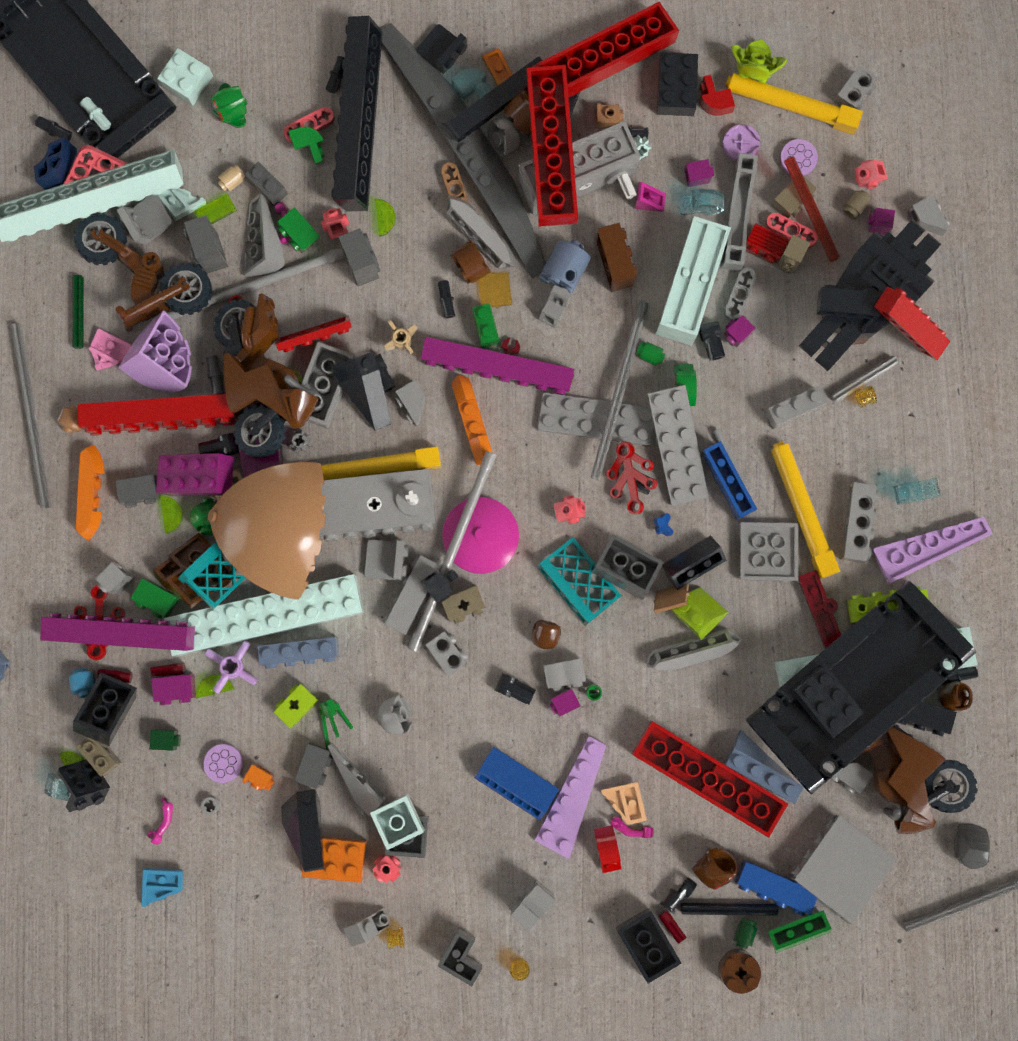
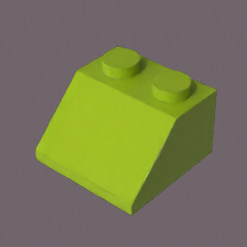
[671,587,729,640]

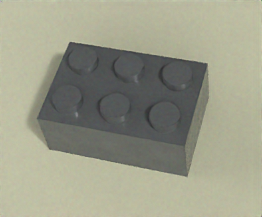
[183,216,228,274]
[339,228,381,286]
[592,534,664,600]

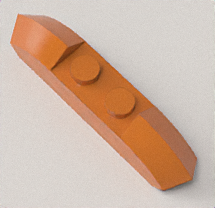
[451,374,492,465]
[75,445,105,541]

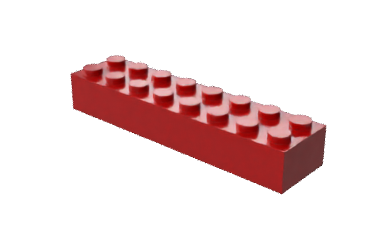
[532,1,680,98]
[527,65,578,227]
[77,394,240,436]
[631,721,788,838]

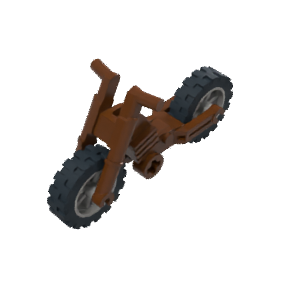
[73,213,213,332]

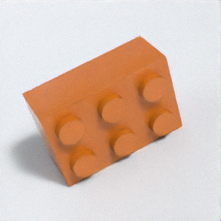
[302,836,367,883]

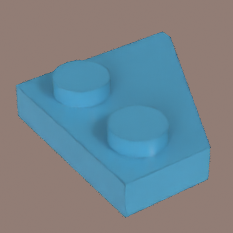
[142,867,184,907]

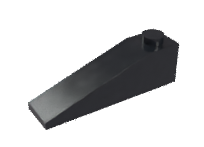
[331,351,392,431]
[281,789,324,872]

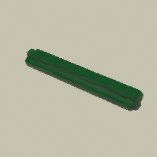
[72,275,84,349]

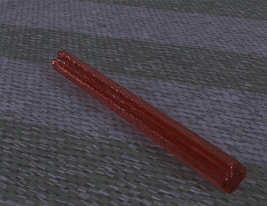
[784,156,840,262]

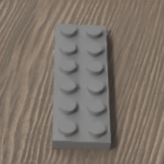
[647,385,709,506]
[538,392,654,447]

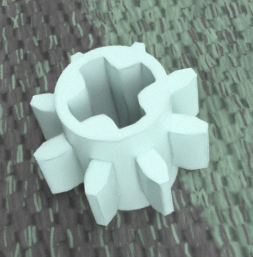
[633,135,651,160]

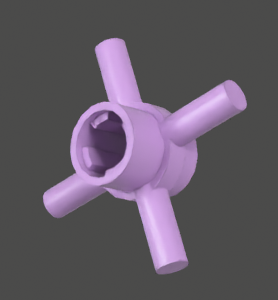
[205,641,258,694]

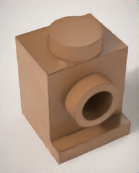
[596,103,623,128]

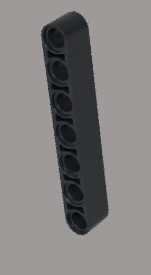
[445,56,543,142]

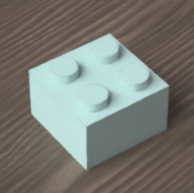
[157,48,213,106]
[370,794,425,850]

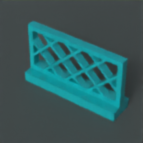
[537,537,622,626]
[178,542,246,610]

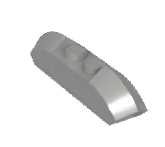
[446,195,515,269]
[647,629,741,670]

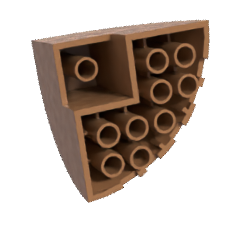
[208,462,326,600]

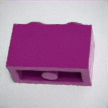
[152,675,196,705]

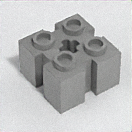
[511,879,555,931]

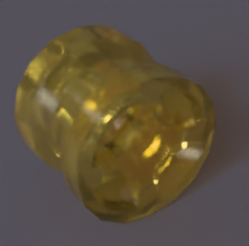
[855,385,877,408]
[387,927,405,949]
[510,958,530,981]

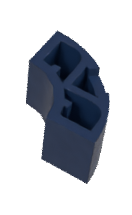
[34,137,77,190]

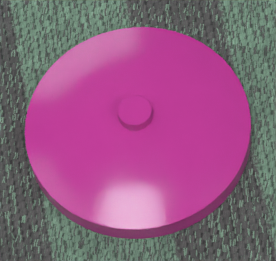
[442,497,519,574]

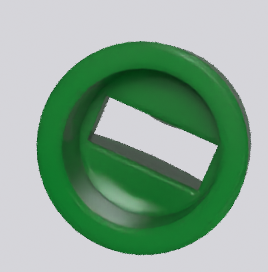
[586,684,602,701]

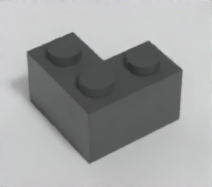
[438,927,482,987]

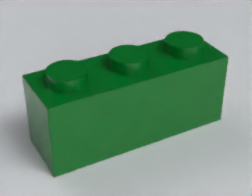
[768,910,832,953]

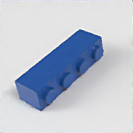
[701,441,757,520]
[735,859,817,916]

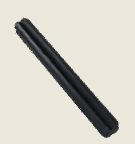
[681,903,779,916]

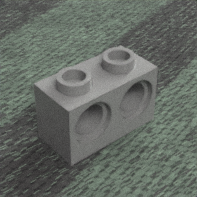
[834,66,877,110]
[96,562,135,595]
[426,631,468,677]

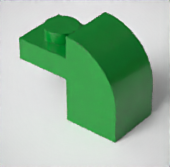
[289,127,325,164]
[674,364,697,406]

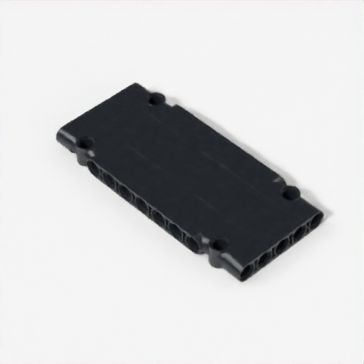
[0,0,177,165]
[745,581,976,795]

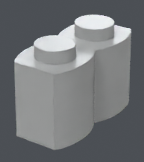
[543,658,586,691]

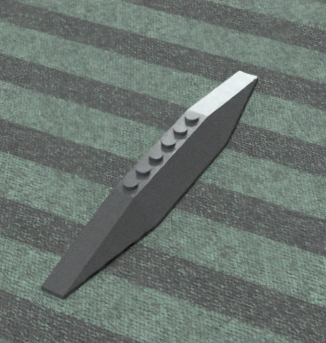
[381,23,546,278]

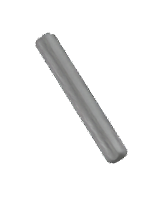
[831,356,898,402]

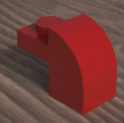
[699,74,735,116]
[593,825,622,873]

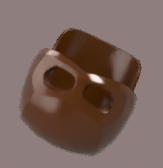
[532,620,561,650]
[939,682,973,711]

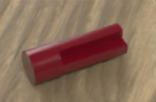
[150,662,186,677]
[97,669,133,683]
[658,909,687,944]

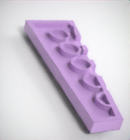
[872,517,993,584]
[535,736,606,859]

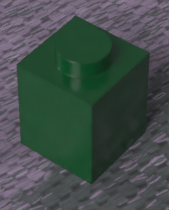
[149,729,181,751]

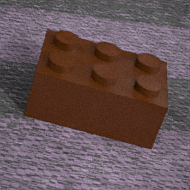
[595,222,638,292]

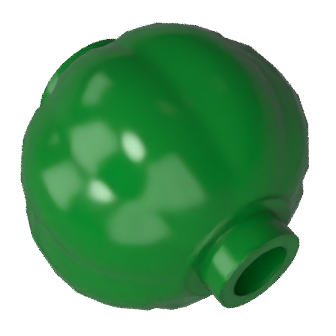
[190,498,216,535]

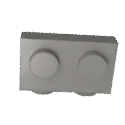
[117,195,173,244]
[365,540,409,581]

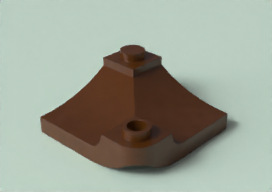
[153,533,232,609]

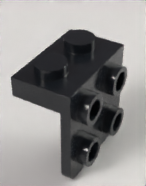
[416,24,467,74]
[57,759,110,812]

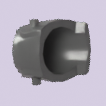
[954,824,990,869]

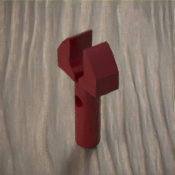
[501,337,520,355]

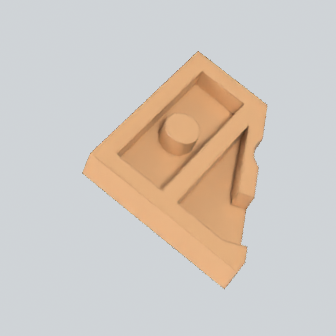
[601,781,647,825]

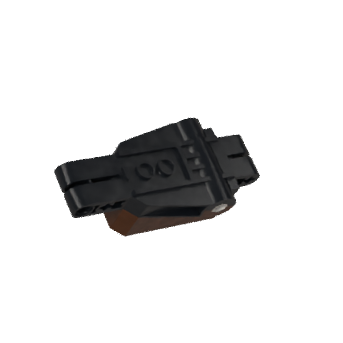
[799,219,941,372]

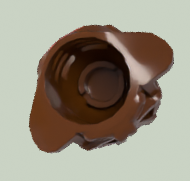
[692,846,737,890]

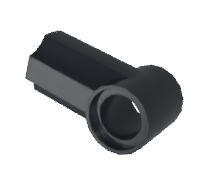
[699,321,725,361]
[374,354,395,393]
[198,433,239,456]
[494,673,536,705]

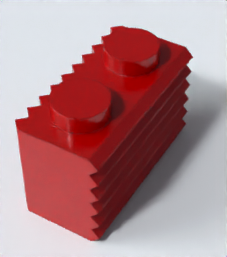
[746,223,789,263]

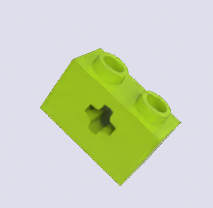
[274,684,320,728]

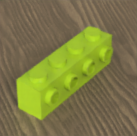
[846,586,929,623]

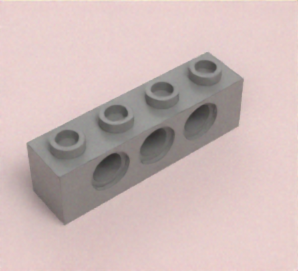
[840,482,879,563]

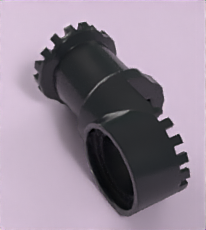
[660,877,697,914]

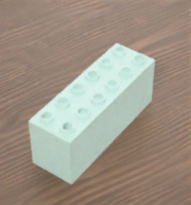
[655,216,731,346]

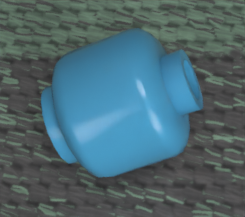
[68,668,95,698]

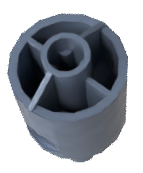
[539,240,591,294]

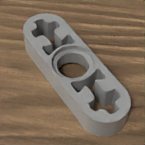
[724,268,756,321]

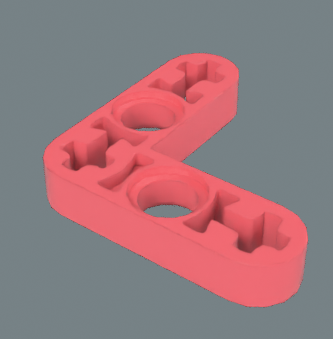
[64,145,128,184]

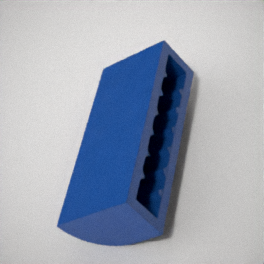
[474,747,559,821]

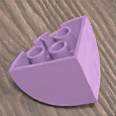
[118,311,192,393]

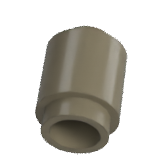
[843,190,871,219]

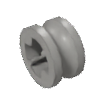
[201,796,220,815]

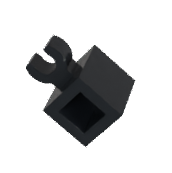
[420,569,459,602]

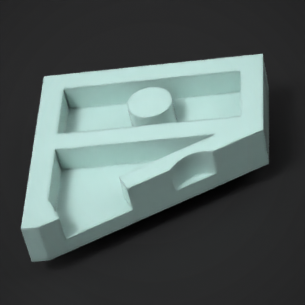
[159,188,206,221]

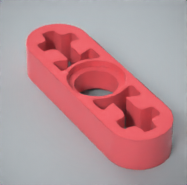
[284,107,335,143]
[765,213,818,248]

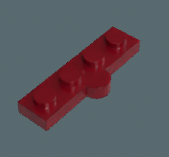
[798,570,841,649]

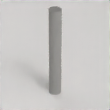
[712,429,745,481]

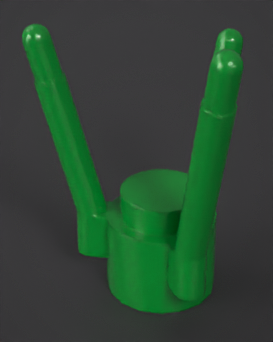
[319,699,353,749]

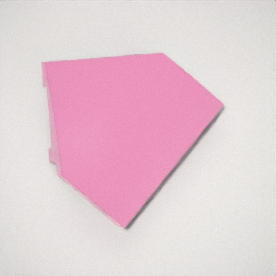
[89,328,132,371]

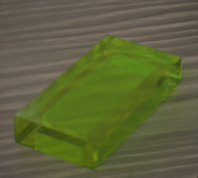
[194,193,237,224]

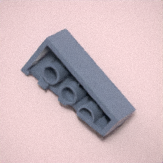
[722,730,804,804]

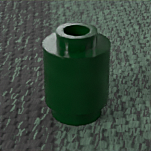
[733,918,758,949]

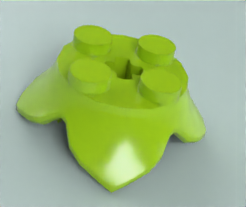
[731,39,788,83]

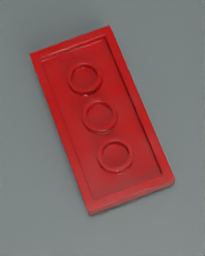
[276,315,352,352]

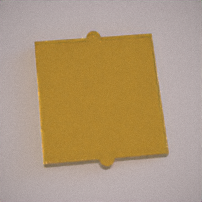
[478,272,512,309]

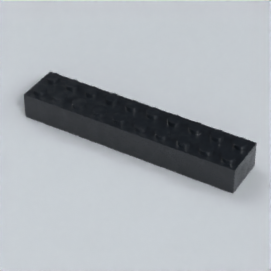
[331,15,383,212]

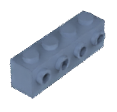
[258,637,340,669]

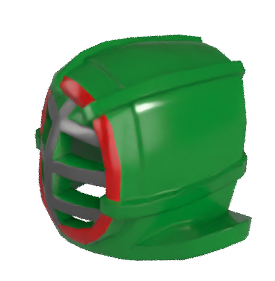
[211,83,248,128]

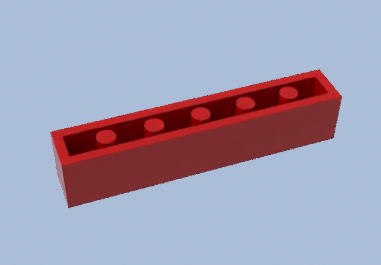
[874,286,950,361]

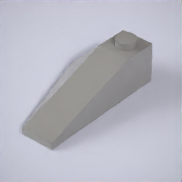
[242,193,284,277]
[328,743,387,816]

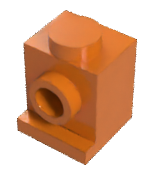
[242,763,275,791]

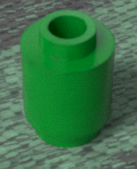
[636,341,666,366]

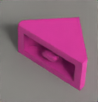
[635,182,666,212]

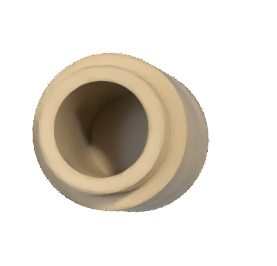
[217,165,246,192]

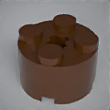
[504,89,531,135]
[450,239,491,284]
[718,949,761,994]

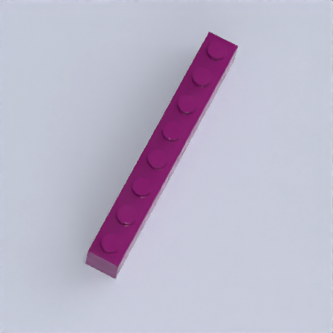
[421,337,574,395]
[40,613,195,651]

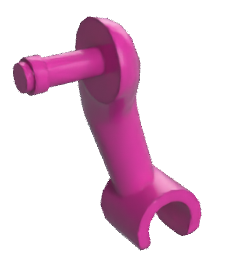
[275,202,290,244]
[147,798,173,845]
[610,817,654,838]

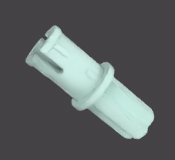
[80,97,111,131]

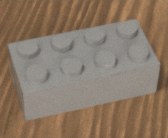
[301,342,354,429]

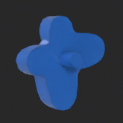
[654,513,673,536]

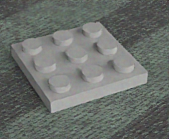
[739,522,798,581]

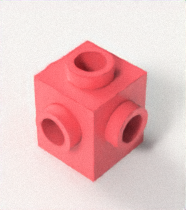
[854,160,888,189]
[321,208,349,240]
[553,495,586,524]
[372,854,402,883]

